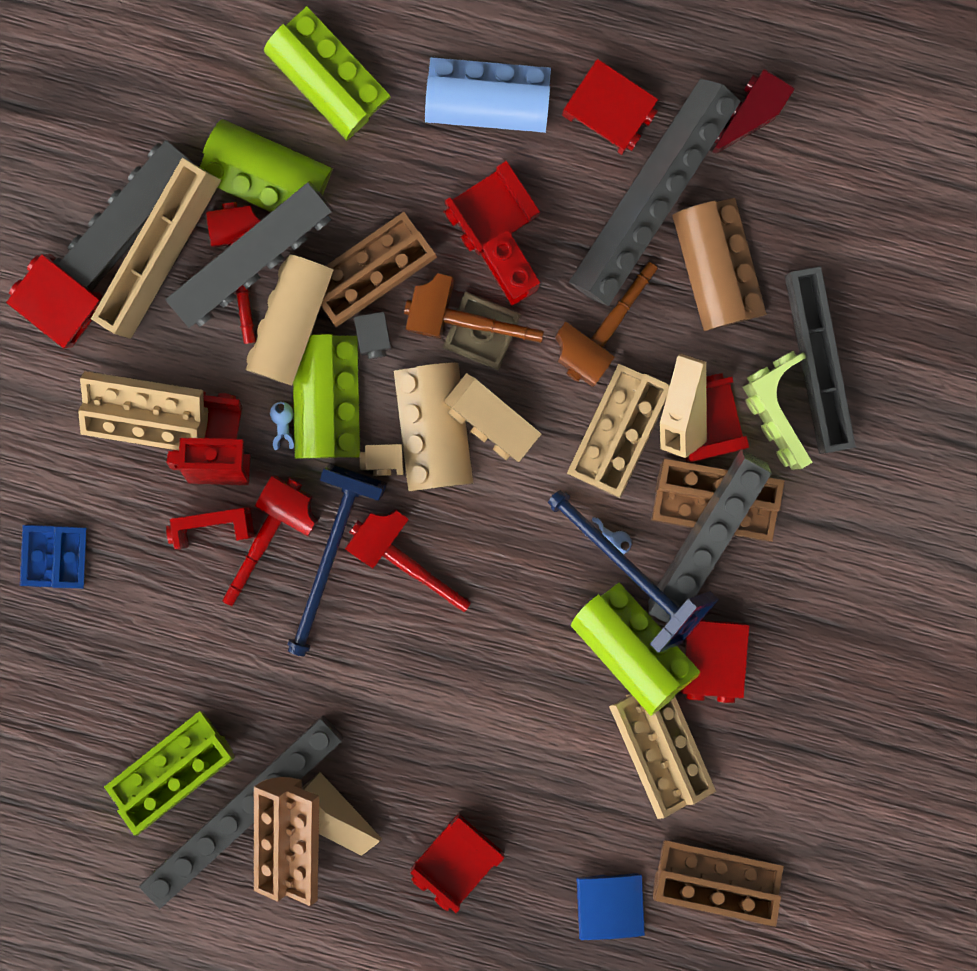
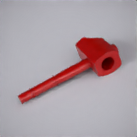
[206,202,261,344]
[222,475,318,606]
[345,509,471,612]

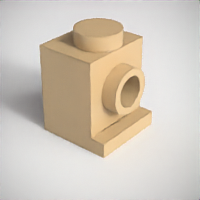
[360,444,404,476]

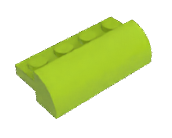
[264,6,391,141]
[200,119,333,212]
[293,334,360,459]
[571,582,700,716]
[104,711,235,836]

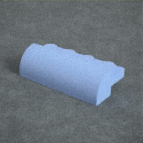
[425,57,551,133]

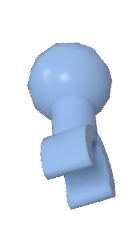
[270,401,294,450]
[592,517,632,554]

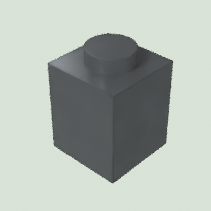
[354,312,392,359]

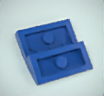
[20,525,86,589]
[577,873,645,940]

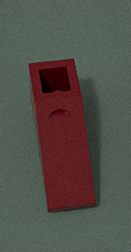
[712,69,795,154]

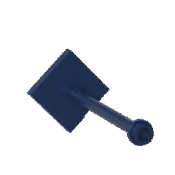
[287,463,387,657]
[548,490,719,653]

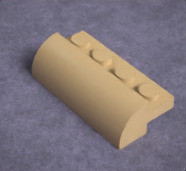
[246,254,334,386]
[394,363,473,491]
[567,364,670,498]
[78,371,208,451]
[609,693,716,819]

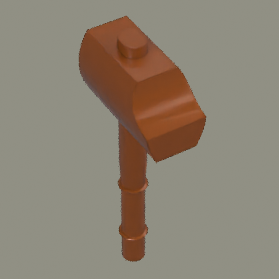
[555,262,658,387]
[404,273,544,343]

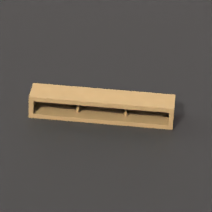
[91,158,221,339]

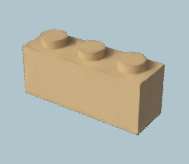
[444,373,541,462]

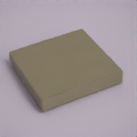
[442,291,521,371]

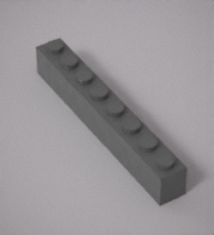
[569,78,741,306]
[139,715,344,909]

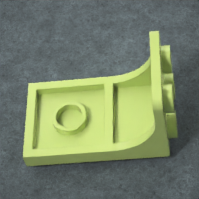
[743,351,813,470]

